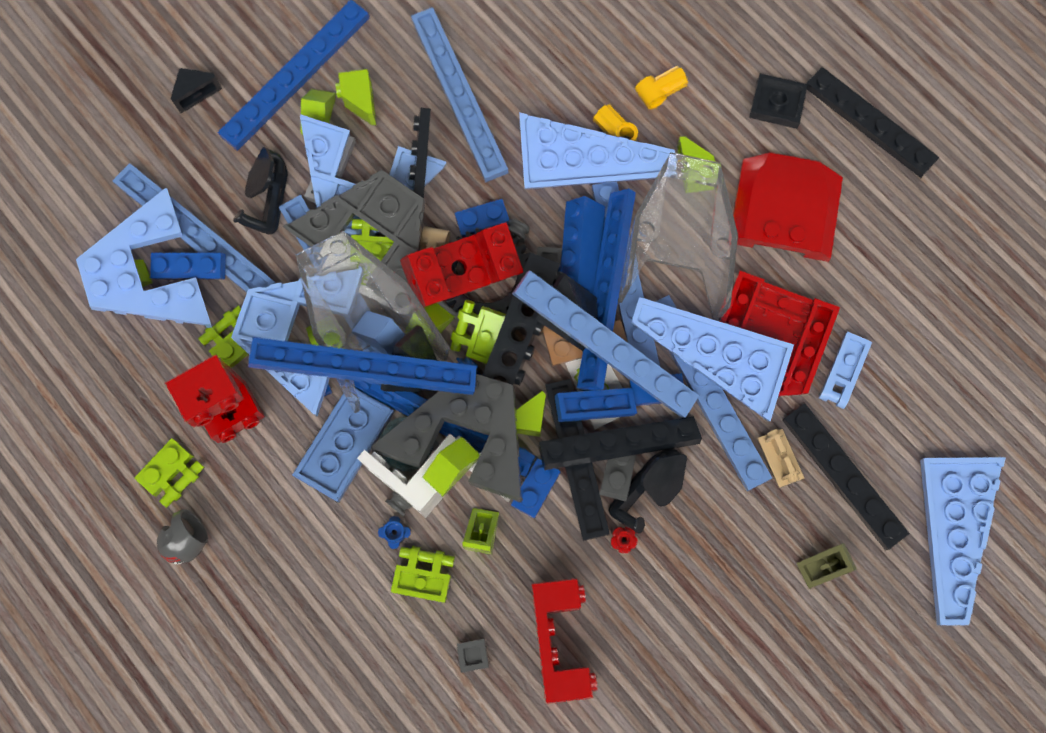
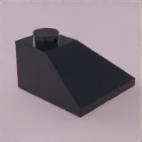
[533,272,598,351]
[380,325,437,392]

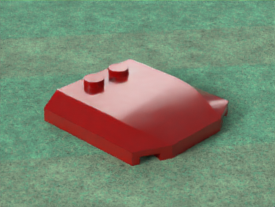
[728,152,843,262]
[720,271,840,397]

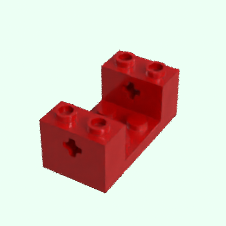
[400,222,523,310]
[165,355,265,443]
[532,579,597,704]

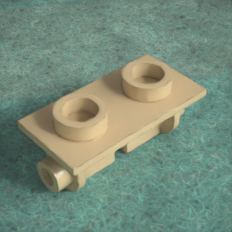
[757,429,804,488]

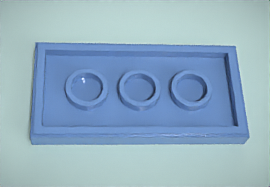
[292,385,394,503]

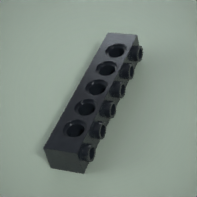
[482,253,564,398]

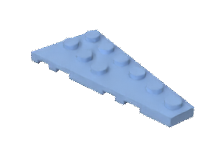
[519,112,676,189]
[631,297,794,422]
[920,457,1006,625]

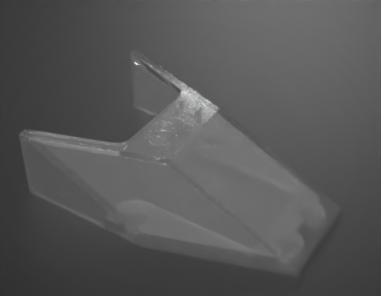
[618,152,738,321]
[296,231,450,413]

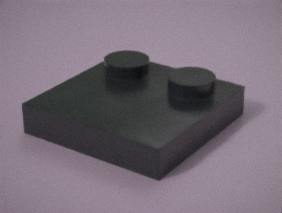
[749,73,808,129]

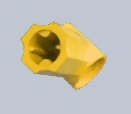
[635,66,688,110]
[593,104,638,141]

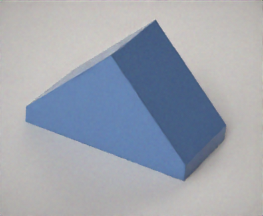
[352,311,405,355]

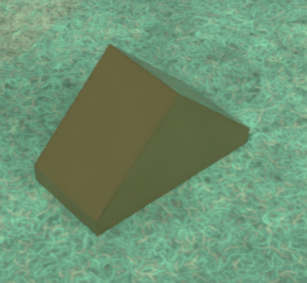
[797,543,857,589]

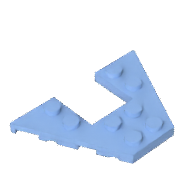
[300,115,446,236]
[76,188,212,328]
[231,266,365,416]

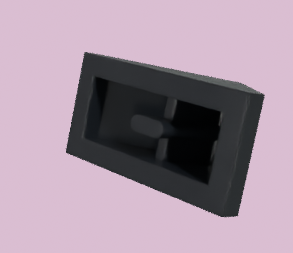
[170,68,222,114]

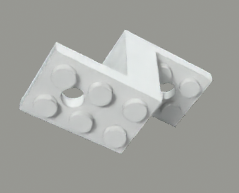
[357,434,511,518]

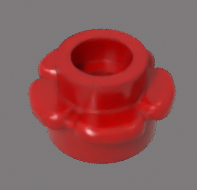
[611,527,638,554]

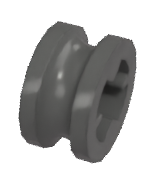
[508,219,530,242]
[385,491,412,517]

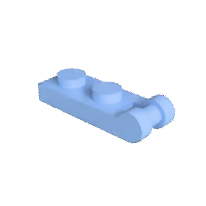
[818,331,872,409]

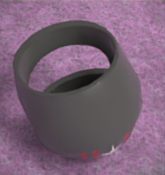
[157,509,208,564]

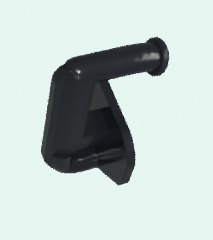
[233,147,288,235]
[608,449,687,533]

